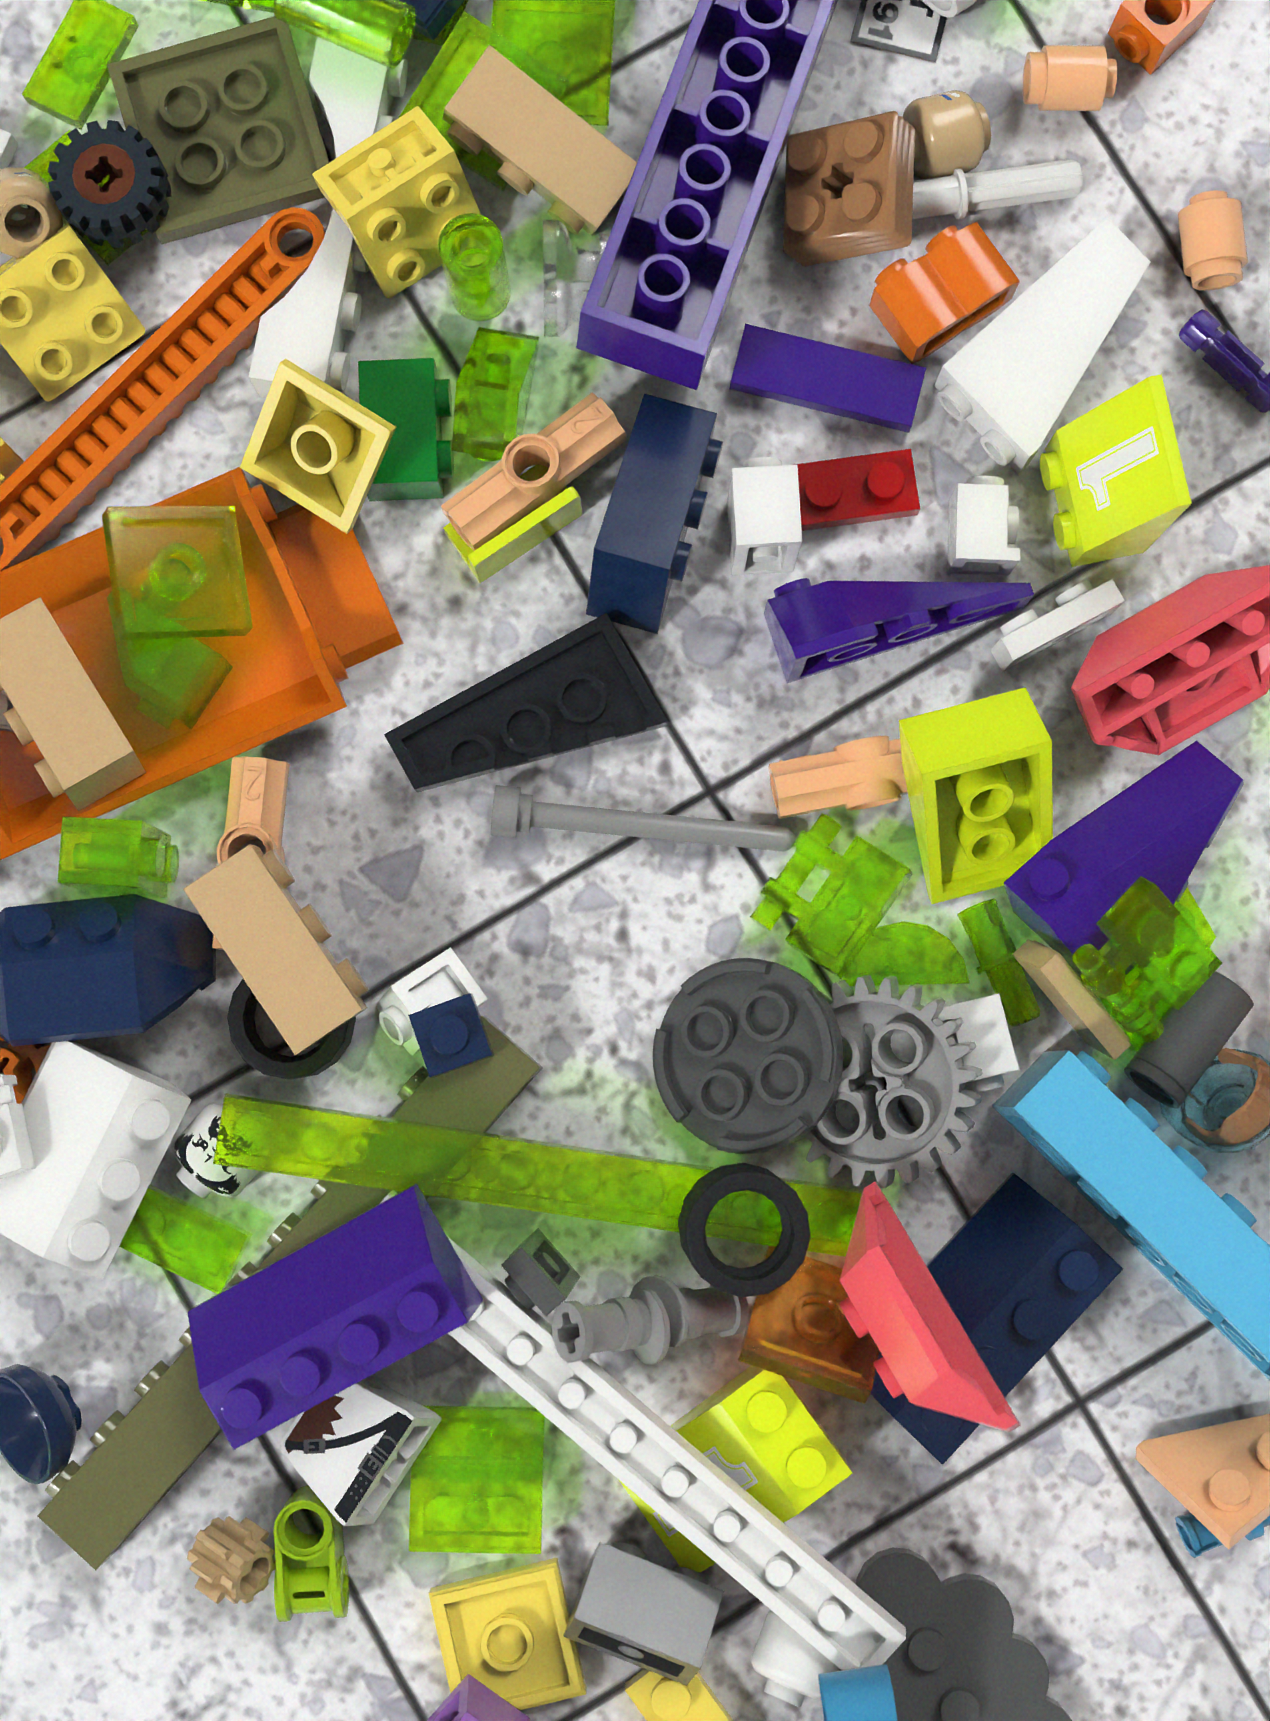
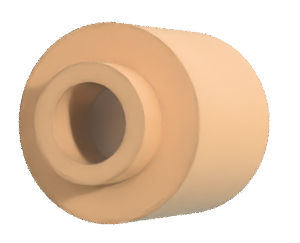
[1023,45,1117,111]
[1178,190,1248,291]

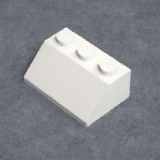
[0,1040,191,1280]

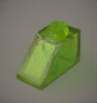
[452,327,539,461]
[107,587,233,730]

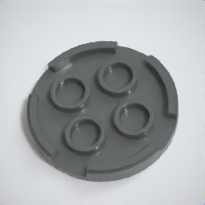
[653,958,843,1154]

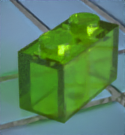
[57,817,179,898]

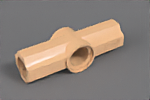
[441,393,627,551]
[768,736,908,819]
[212,756,290,950]

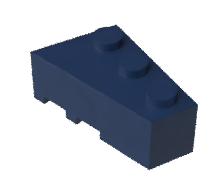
[586,393,723,634]

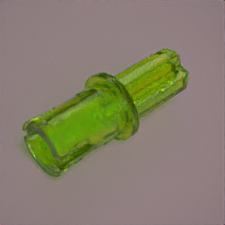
[957,898,1041,1027]

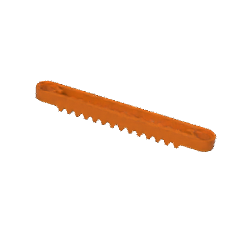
[0,207,326,571]

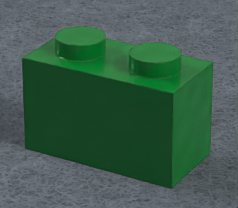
[358,358,454,501]

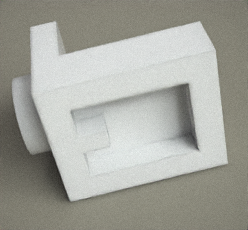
[376,947,488,1055]

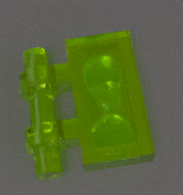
[750,813,913,979]
[1072,876,1223,1042]

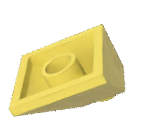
[240,359,396,534]

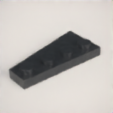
[384,613,668,793]

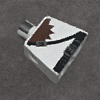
[280,1377,442,1526]

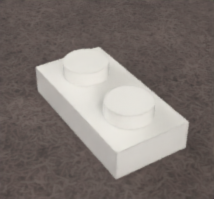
[991,579,1125,672]

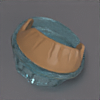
[1159,1048,1270,1153]

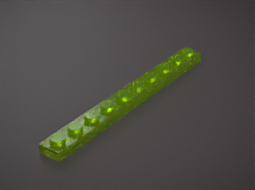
[213,1093,863,1257]

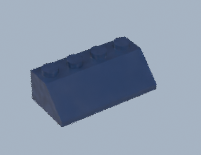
[838,1172,1123,1465]

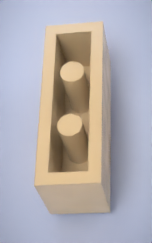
[442,45,637,236]
[0,597,146,811]
[183,844,369,1055]

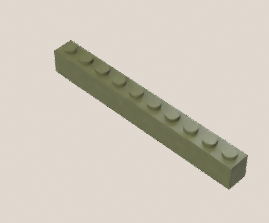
[37,1016,543,1570]

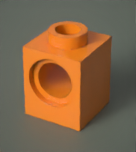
[1107,0,1215,75]

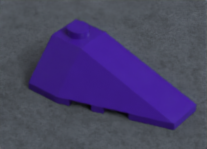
[764,578,1034,683]
[1004,741,1244,996]

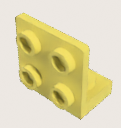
[312,106,488,298]
[0,221,145,402]

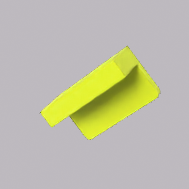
[443,465,582,583]

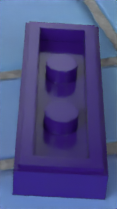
[730,324,926,433]

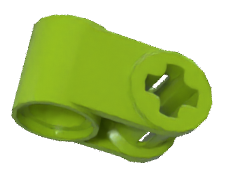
[273,1485,349,1622]

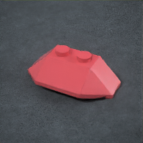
[1071,565,1270,755]
[839,1182,1021,1432]

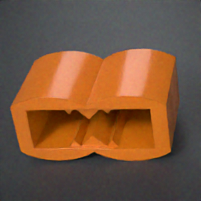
[869,222,1020,364]

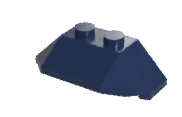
[0,894,216,1047]

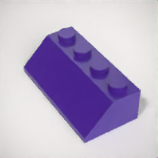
[187,1183,483,1450]

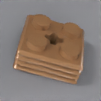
[783,111,915,267]

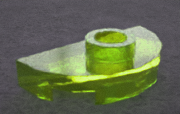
[841,921,970,987]

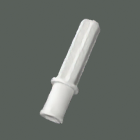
[912,159,1083,219]

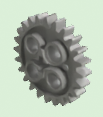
[796,975,982,1188]

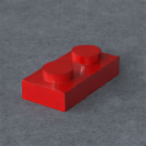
[793,449,920,531]

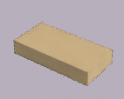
[1012,939,1131,1060]

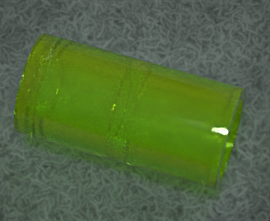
[274,0,416,69]
[438,213,511,321]

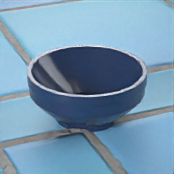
[0,1364,82,1485]

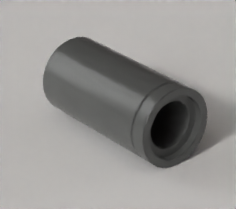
[1124,967,1254,1109]

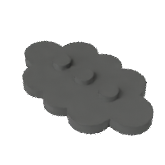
[839,1547,1072,1721]

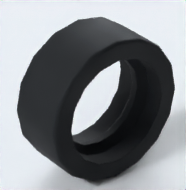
[227,979,356,1079]
[678,1163,811,1297]

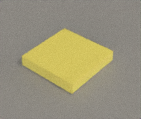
[429,1558,587,1711]

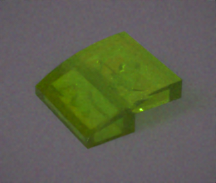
[409,1406,545,1554]

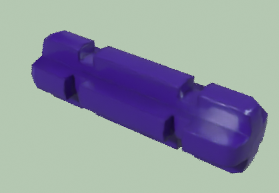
[1179,309,1270,413]

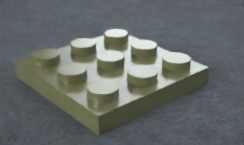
[107,13,329,244]

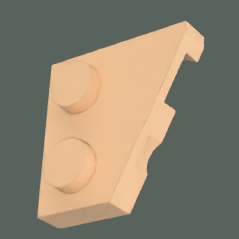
[1135,1414,1270,1550]

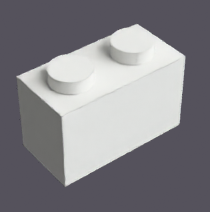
[727,457,802,575]

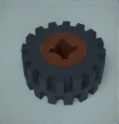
[48,120,171,248]

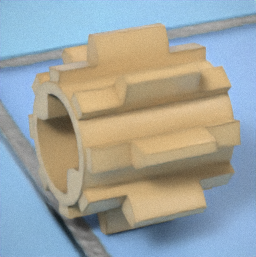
[187,1516,276,1604]

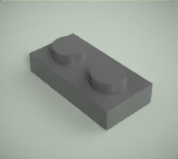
[501,1228,581,1316]

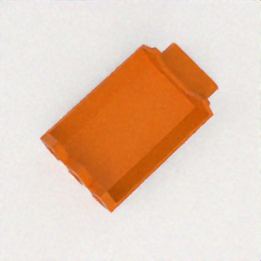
[0,467,404,860]

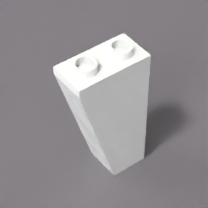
[934,217,1151,474]

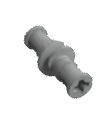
[552,1275,749,1365]

